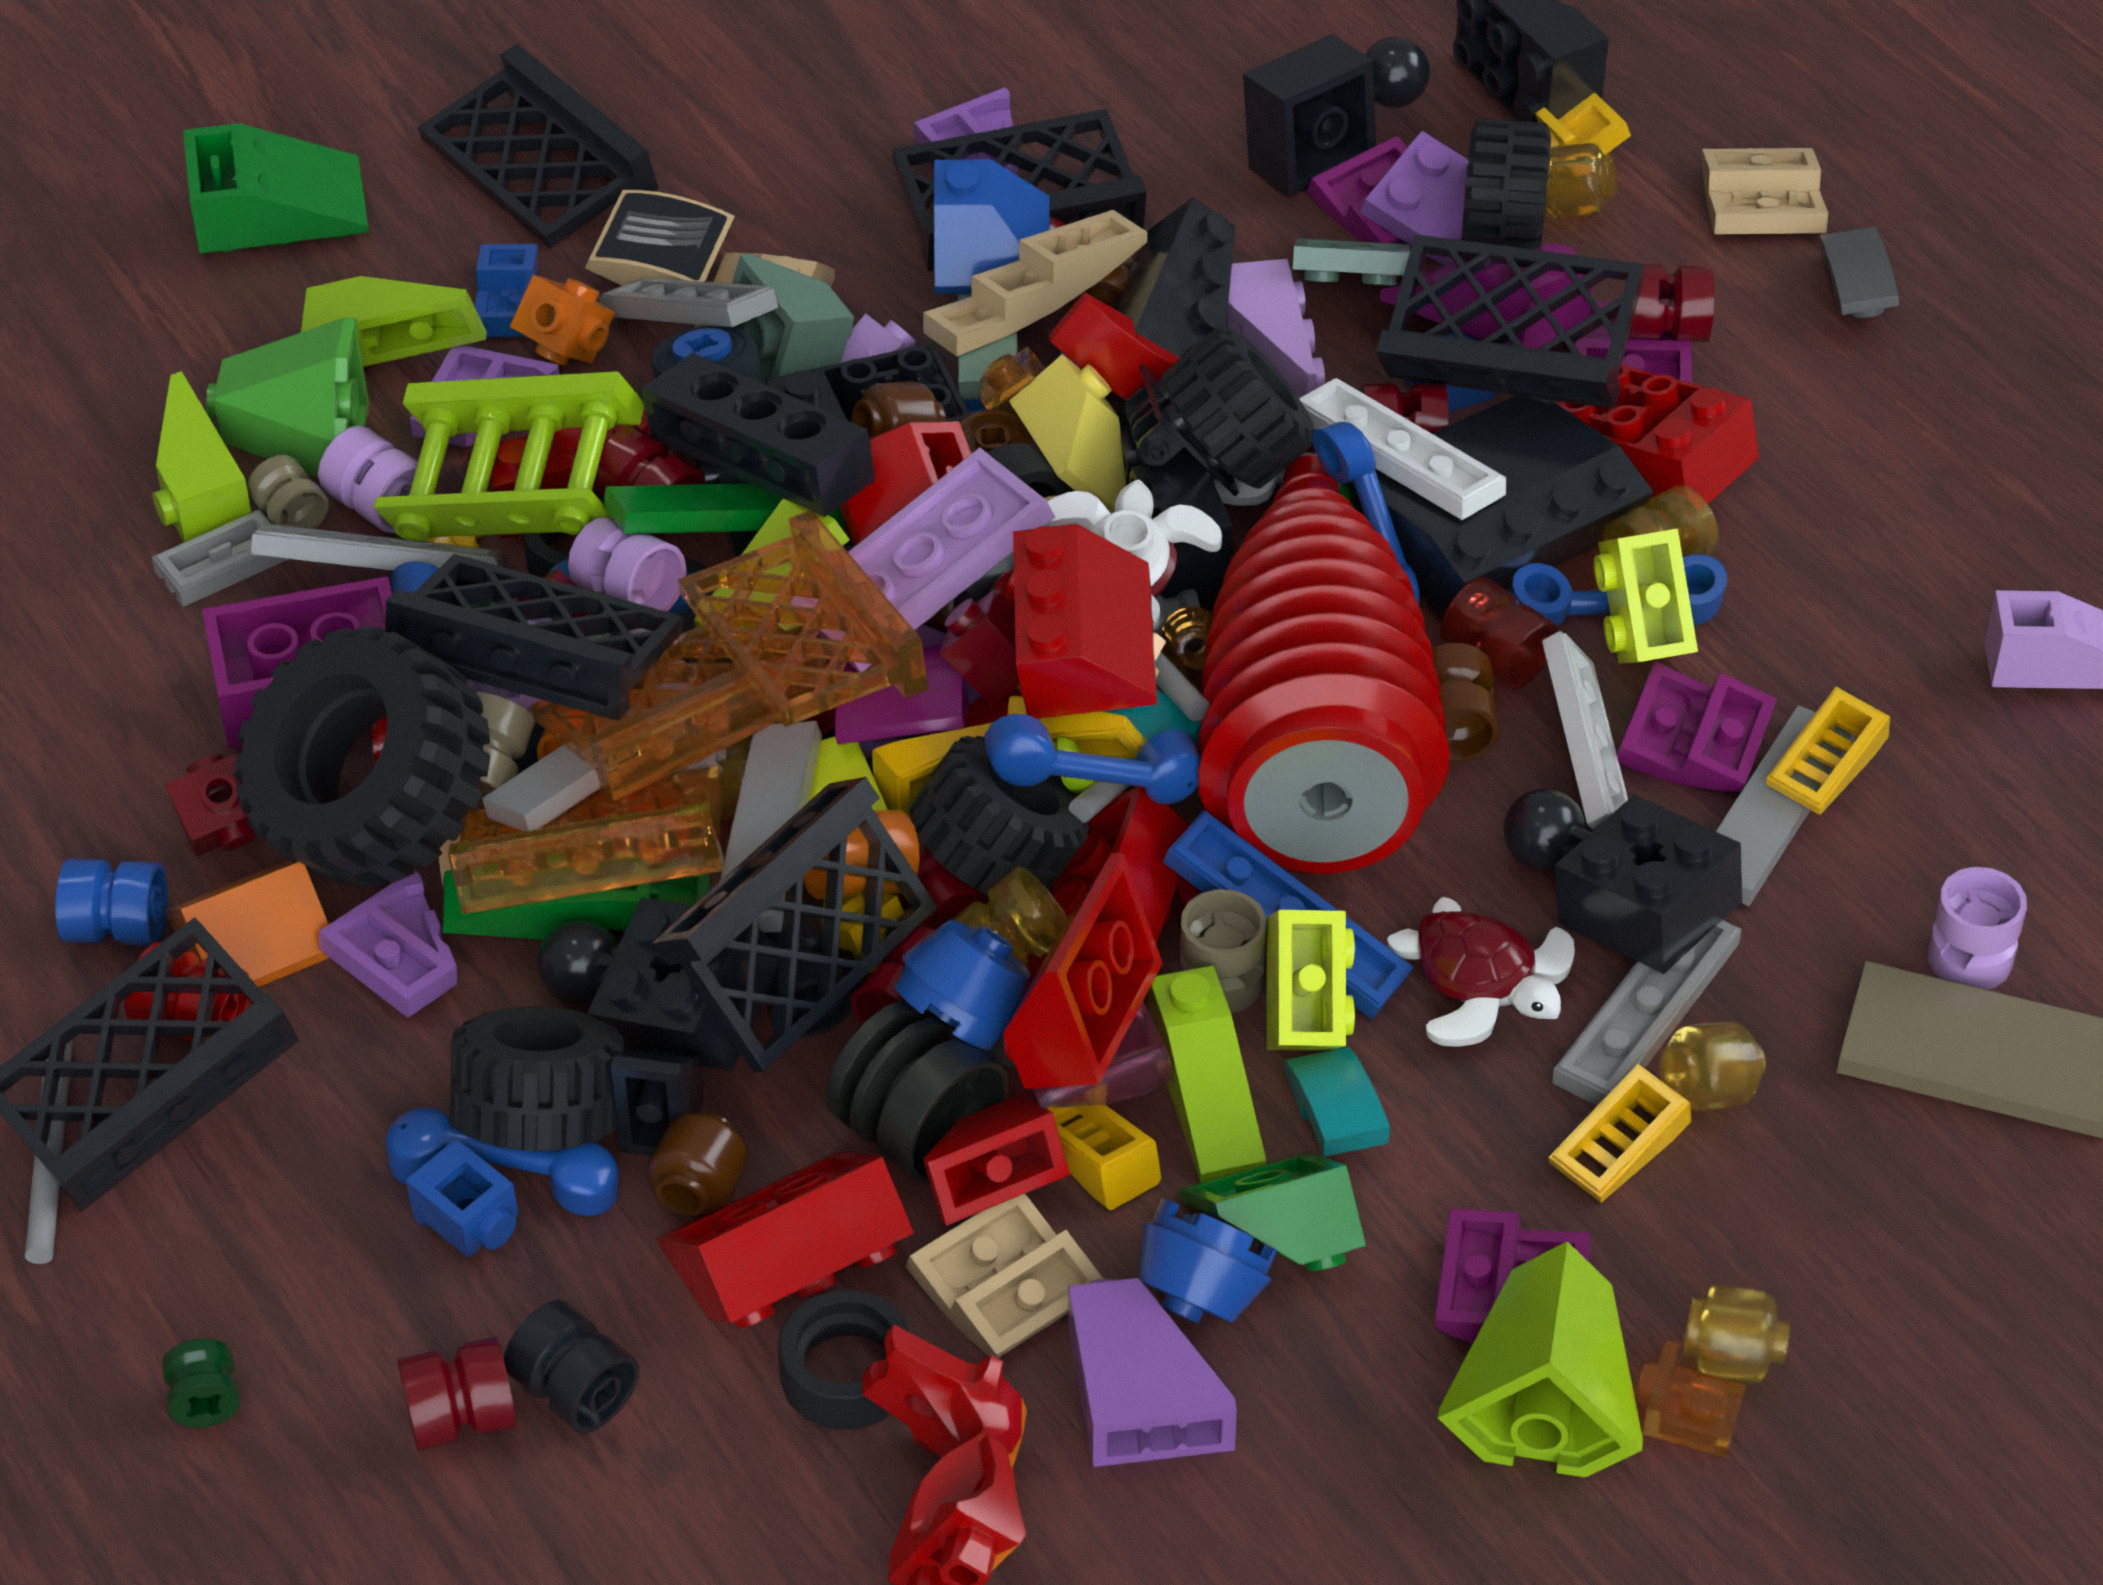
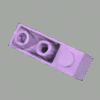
[1226,259,1325,398]
[1984,590,2103,689]

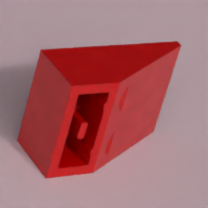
[1556,363,1759,520]

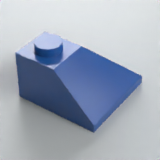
[934,160,1050,294]

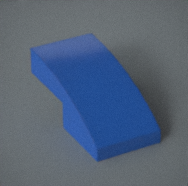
[475,244,538,338]

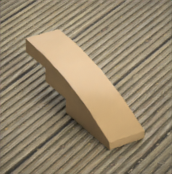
[923,210,1148,356]

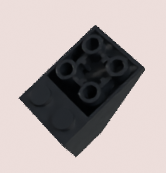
[1453,0,1609,123]
[765,342,970,422]

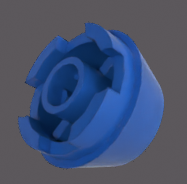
[894,920,1031,1051]
[1139,1198,1277,1324]

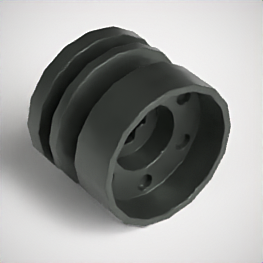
[826,1000,1008,1182]

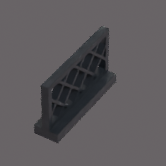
[418,44,659,248]
[892,109,1147,272]
[1376,234,1645,409]
[385,554,683,721]
[652,777,938,1072]
[0,917,299,1212]

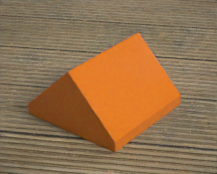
[165,861,329,987]

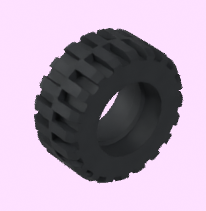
[234,626,490,888]

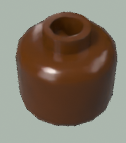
[852,381,946,439]
[648,1113,748,1216]

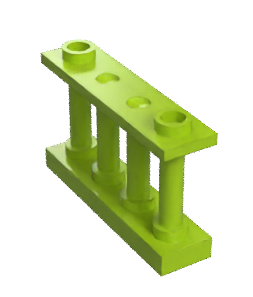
[373,371,645,542]

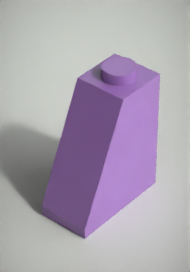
[1068,1278,1237,1467]

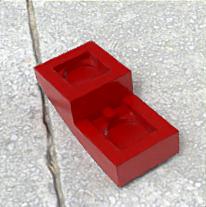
[1049,292,1180,400]

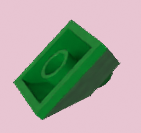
[1178,1152,1366,1271]

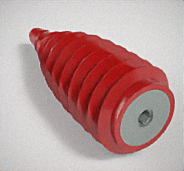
[1198,455,1450,874]

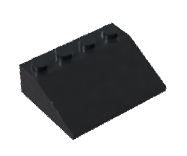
[1344,395,1654,621]

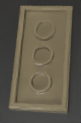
[1836,961,2103,1139]

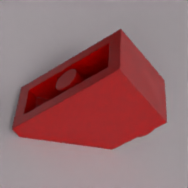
[923,1094,1070,1226]

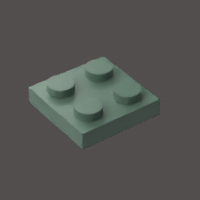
[1293,238,1410,285]

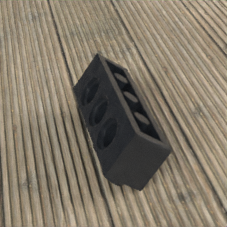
[641,353,876,517]

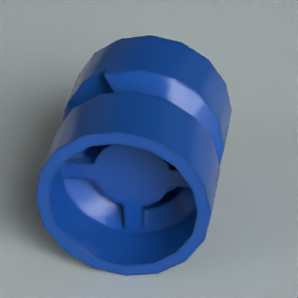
[55,858,168,946]

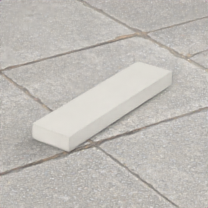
[1299,378,1506,520]
[1542,631,1628,830]

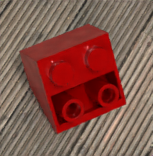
[840,421,971,546]

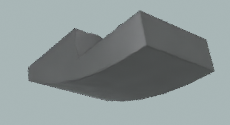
[1820,226,1900,318]

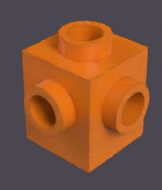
[509,274,616,366]

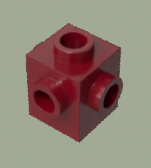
[165,753,257,857]

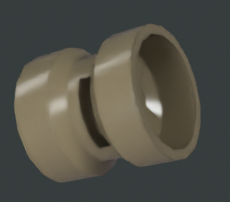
[247,455,329,529]

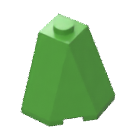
[206,318,369,477]

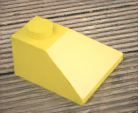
[1009,354,1126,513]

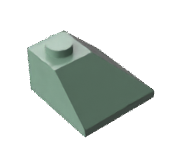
[732,254,854,384]

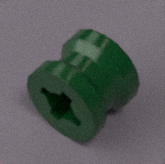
[161,1338,241,1428]

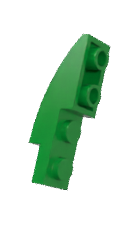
[442,847,710,940]

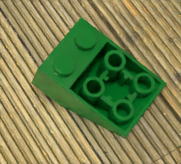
[183,123,369,254]

